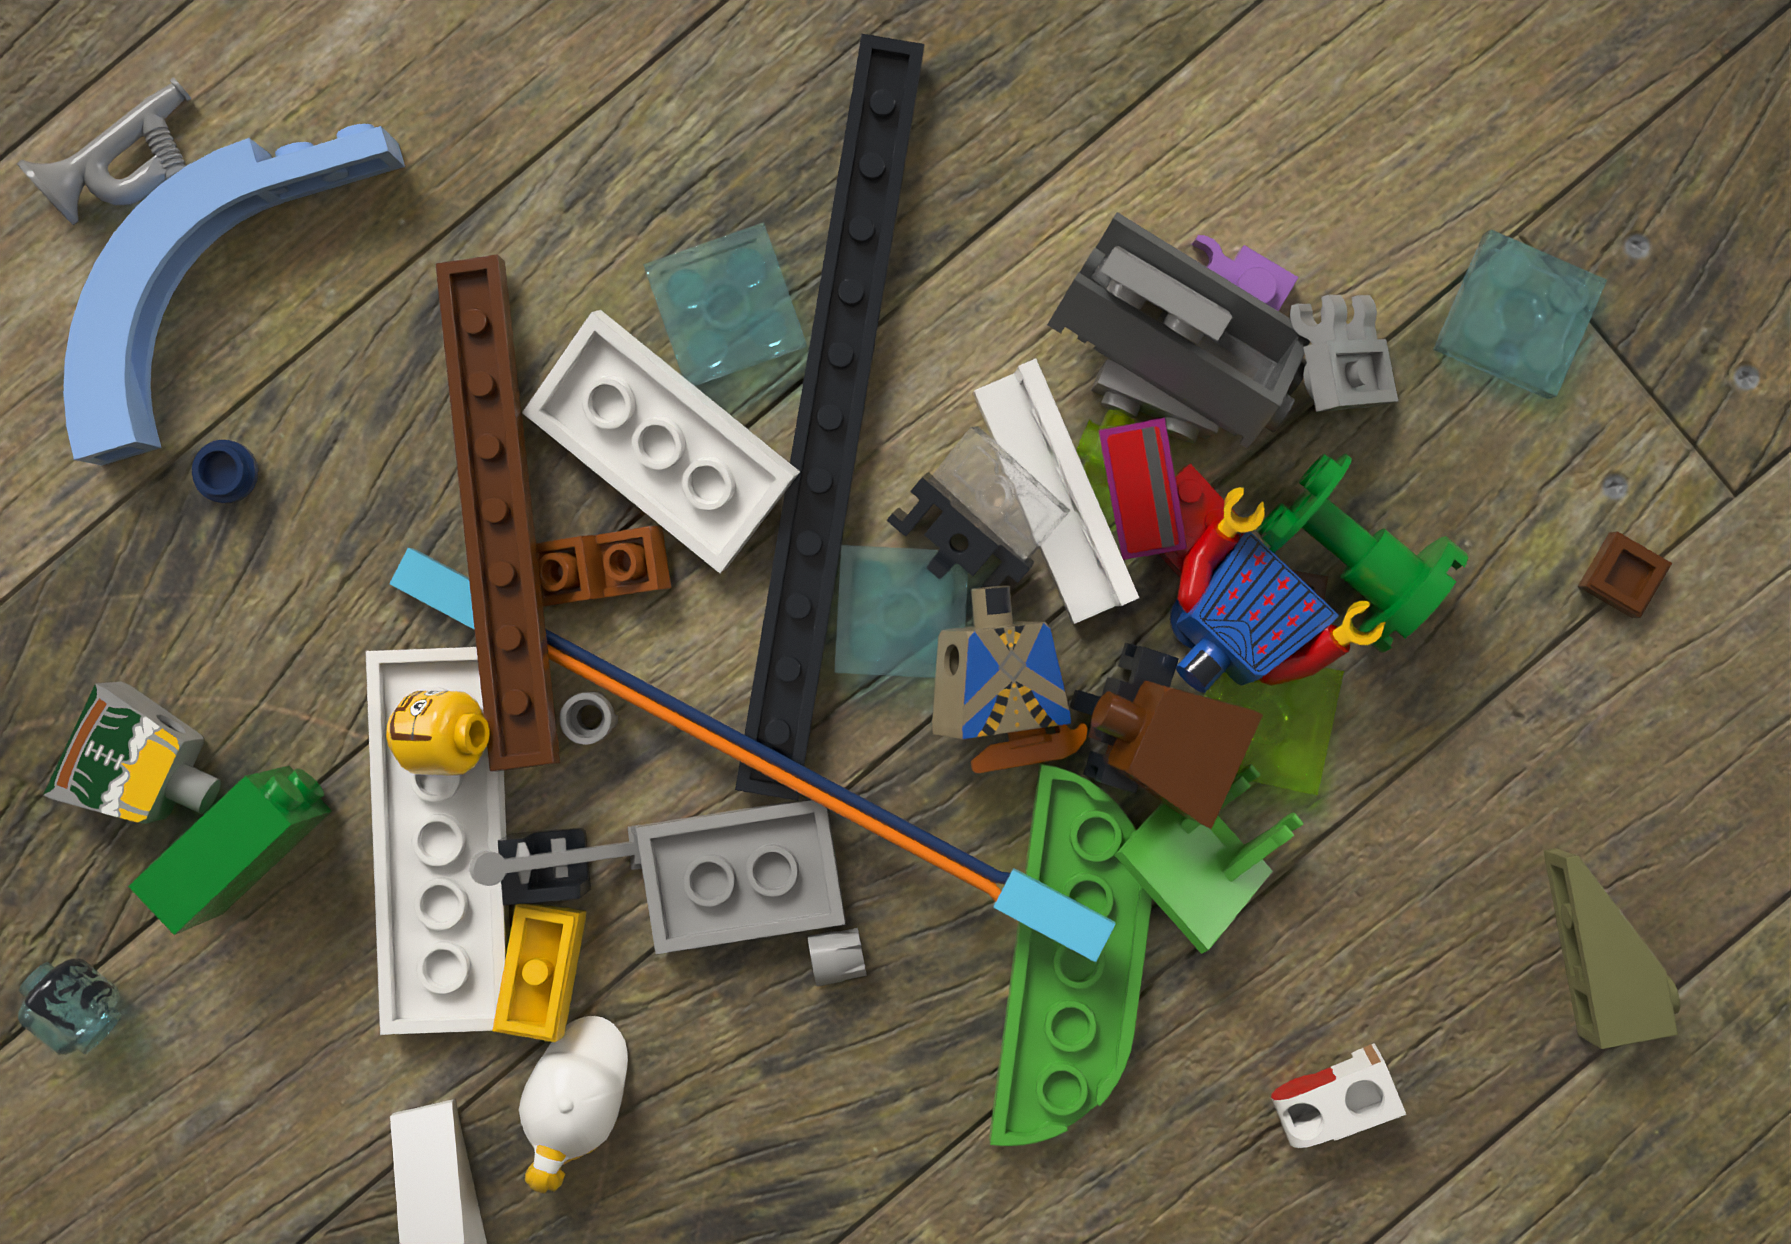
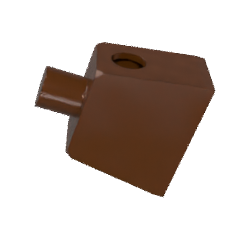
[1091,681,1263,829]

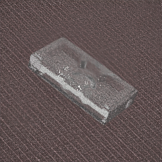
[932,426,1071,560]

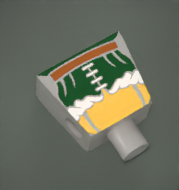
[43,682,221,824]

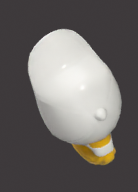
[519,1016,628,1194]

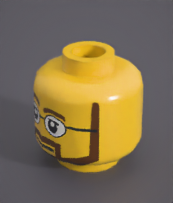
[386,691,489,776]

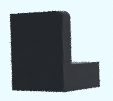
[497,828,591,905]

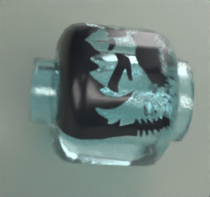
[18,958,122,1055]

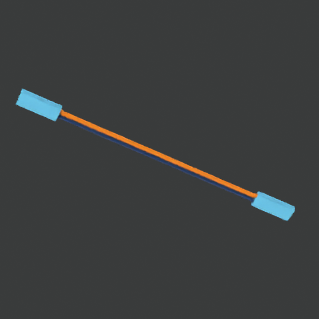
[389,548,1116,962]

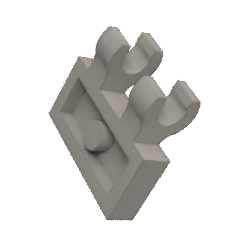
[1290,295,1398,412]

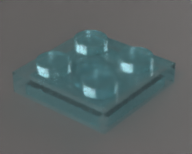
[643,222,807,386]
[1433,229,1607,399]
[835,545,968,678]

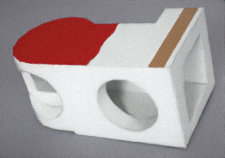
[1271,1043,1406,1148]

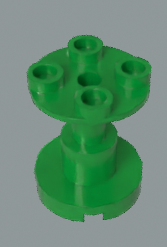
[1256,454,1468,653]

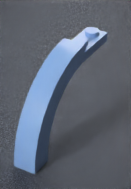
[63,124,405,466]

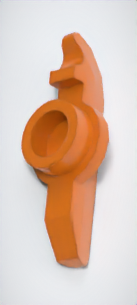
[971,723,1088,774]

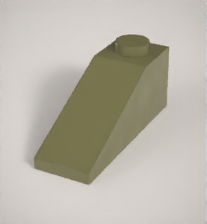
[1543,848,1680,1049]

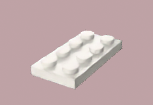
[522,310,800,573]

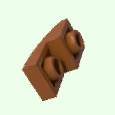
[536,525,671,607]

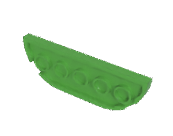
[989,763,1152,1146]

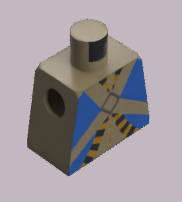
[932,586,1071,739]

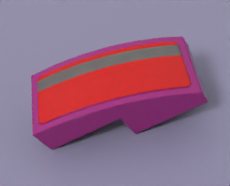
[1099,418,1187,560]

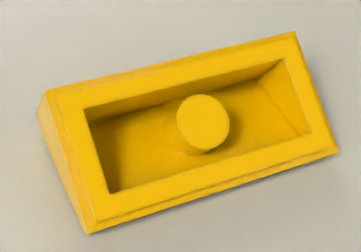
[492,903,587,1042]

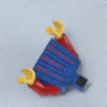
[1176,488,1385,693]

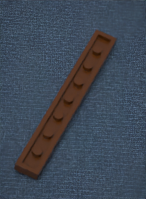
[436,254,560,772]

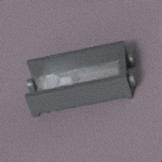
[1047,212,1310,449]

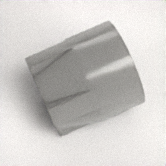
[560,692,618,745]
[807,928,867,987]

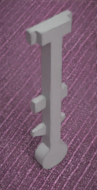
[469,825,642,886]

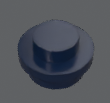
[192,439,258,503]

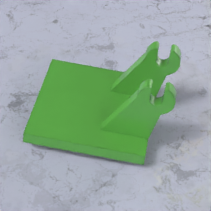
[1114,764,1304,954]

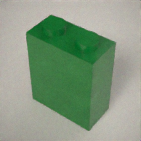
[128,766,332,935]

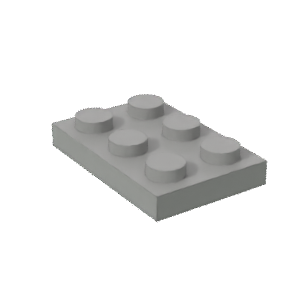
[636,798,846,954]

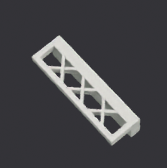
[973,358,1139,624]

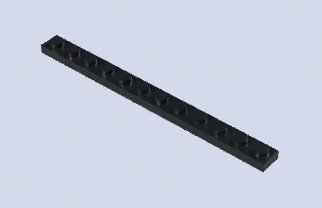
[735,34,925,801]

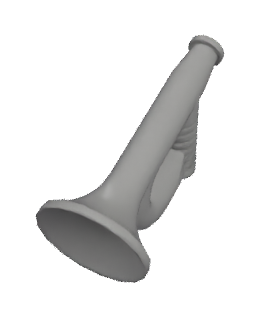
[16,78,191,225]

